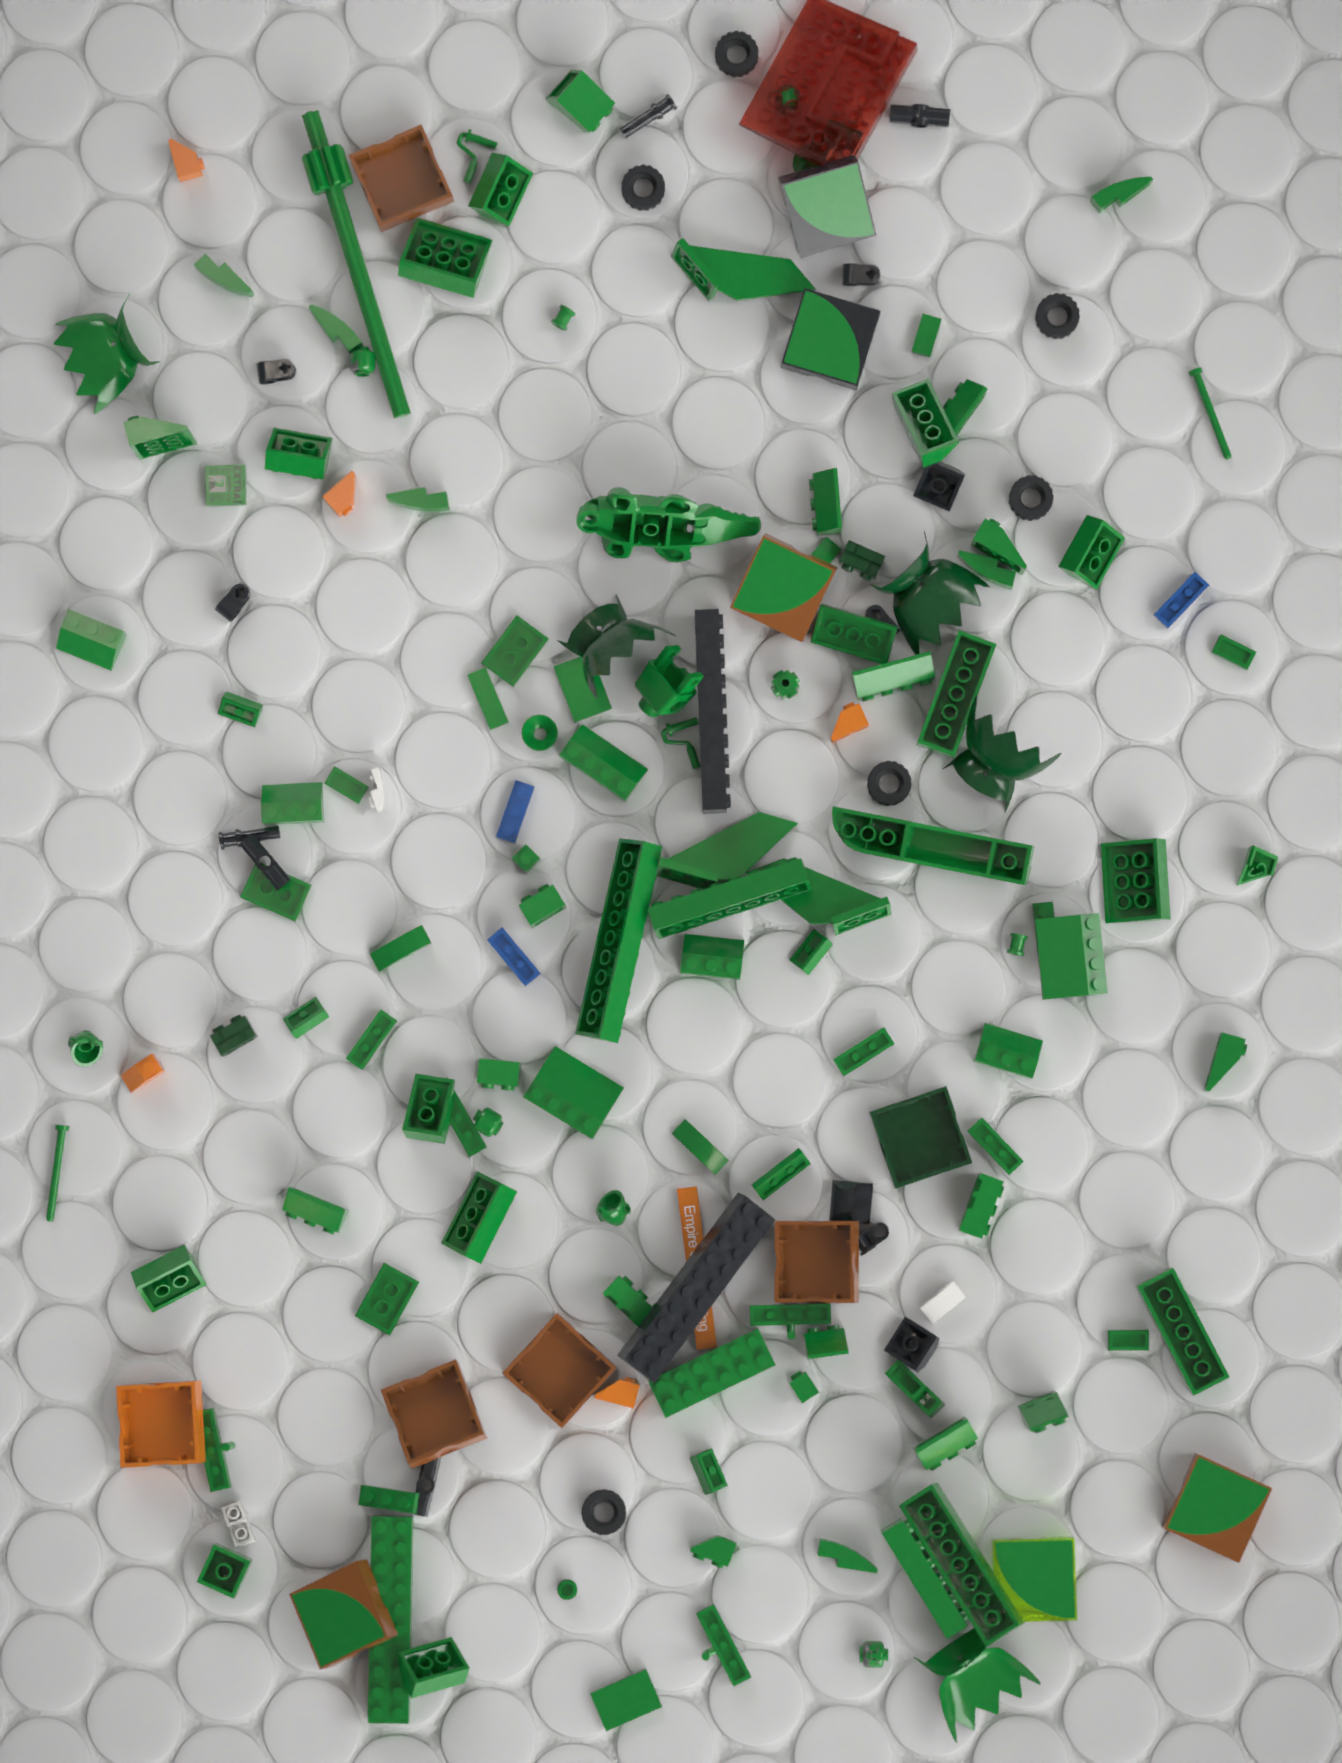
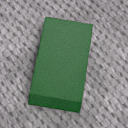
[911,314,942,358]
[1211,634,1256,670]
[324,766,369,804]
[1108,1330,1149,1351]

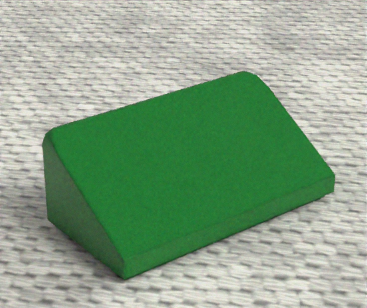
[218,692,263,727]
[789,929,833,975]
[283,997,329,1039]
[690,1448,728,1495]

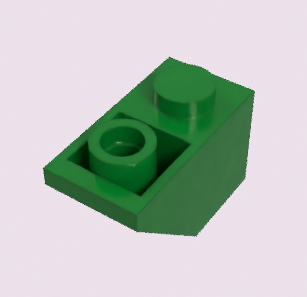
[690,1535,737,1568]

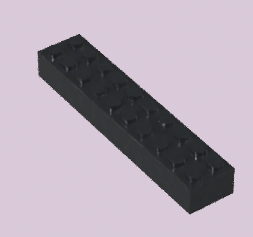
[695,609,731,814]
[617,1193,776,1383]

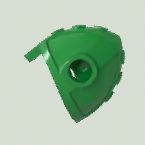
[68,1030,103,1067]
[596,1190,631,1226]

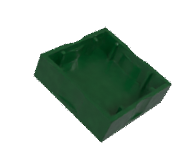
[869,1086,972,1189]

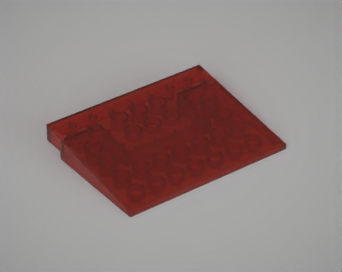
[739,0,917,167]

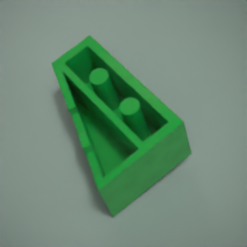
[958,1173,1004,1239]
[602,1275,655,1327]

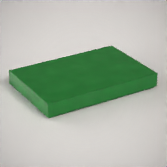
[481,615,549,687]
[554,656,612,723]
[240,862,312,922]
[355,1263,419,1335]
[590,1669,662,1731]

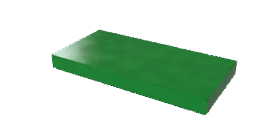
[811,604,898,664]

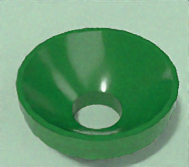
[521,714,558,751]

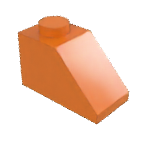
[168,139,205,182]
[322,471,356,517]
[830,702,869,743]
[121,1054,165,1093]
[594,1376,640,1409]

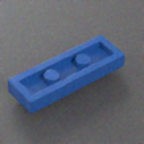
[1153,572,1209,629]
[496,780,535,843]
[487,927,541,987]

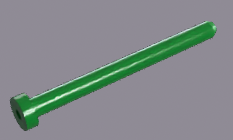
[1188,367,1231,460]
[46,1124,70,1222]

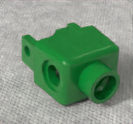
[635,645,704,717]

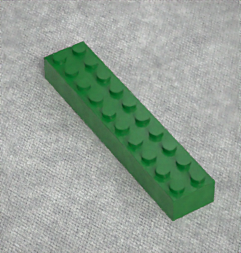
[575,838,663,1043]
[368,1515,414,1724]

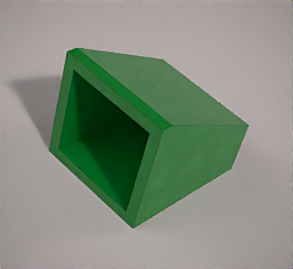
[546,69,615,133]

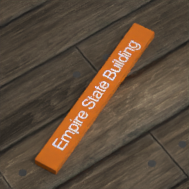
[677,1186,717,1350]

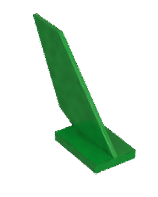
[671,238,816,301]
[657,812,798,890]
[747,858,892,936]

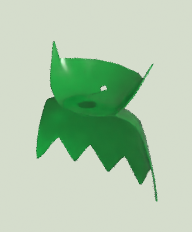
[54,293,160,414]
[913,1628,1041,1743]

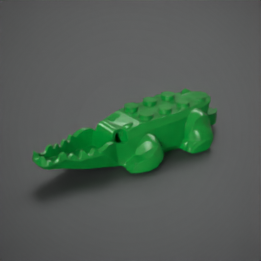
[576,487,761,563]

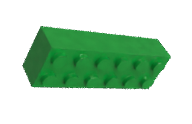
[916,630,997,759]
[1135,1268,1230,1396]
[648,1328,775,1418]
[880,1518,969,1639]

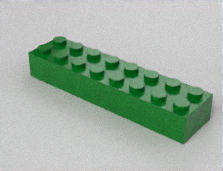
[647,857,812,939]
[899,1483,1025,1647]

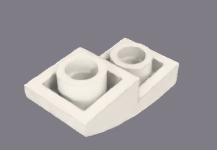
[368,767,384,812]
[920,1280,966,1323]
[221,1501,256,1548]

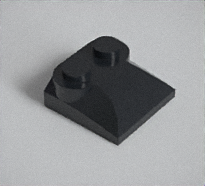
[913,461,966,512]
[829,1180,873,1224]
[884,1316,940,1372]

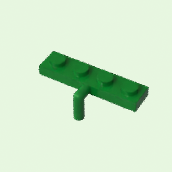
[750,1303,831,1340]
[203,1408,236,1492]
[696,1604,752,1687]

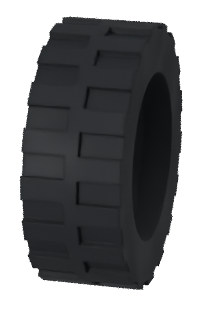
[715,31,758,78]
[621,164,665,211]
[1035,293,1080,339]
[1009,475,1054,521]
[867,761,912,806]
[581,1489,626,1535]

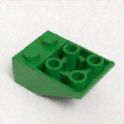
[1018,1391,1069,1434]

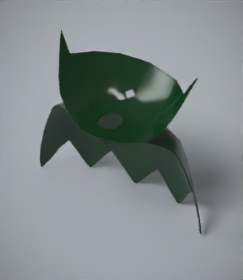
[870,531,989,655]
[557,594,676,698]
[942,696,1061,812]

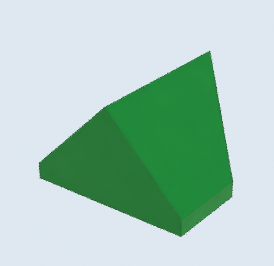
[1237,845,1278,886]

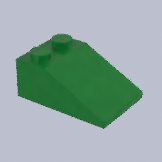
[971,518,1027,575]
[402,1074,455,1144]
[803,1324,849,1360]

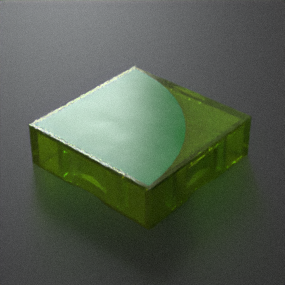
[991,1536,1077,1622]

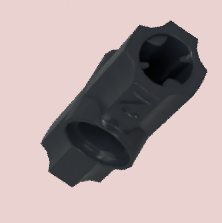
[889,104,950,128]
[239,833,291,890]
[411,1457,441,1517]

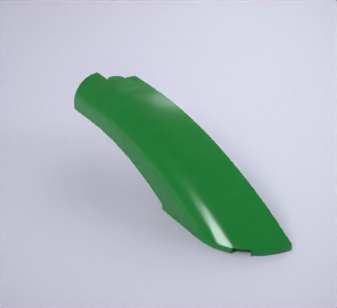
[832,806,1035,885]

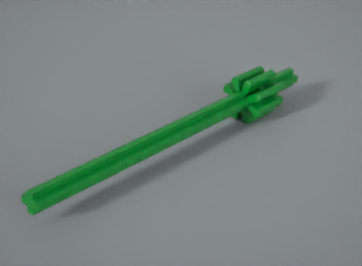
[301,110,411,419]

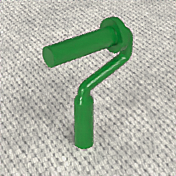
[457,129,497,184]
[661,717,700,769]

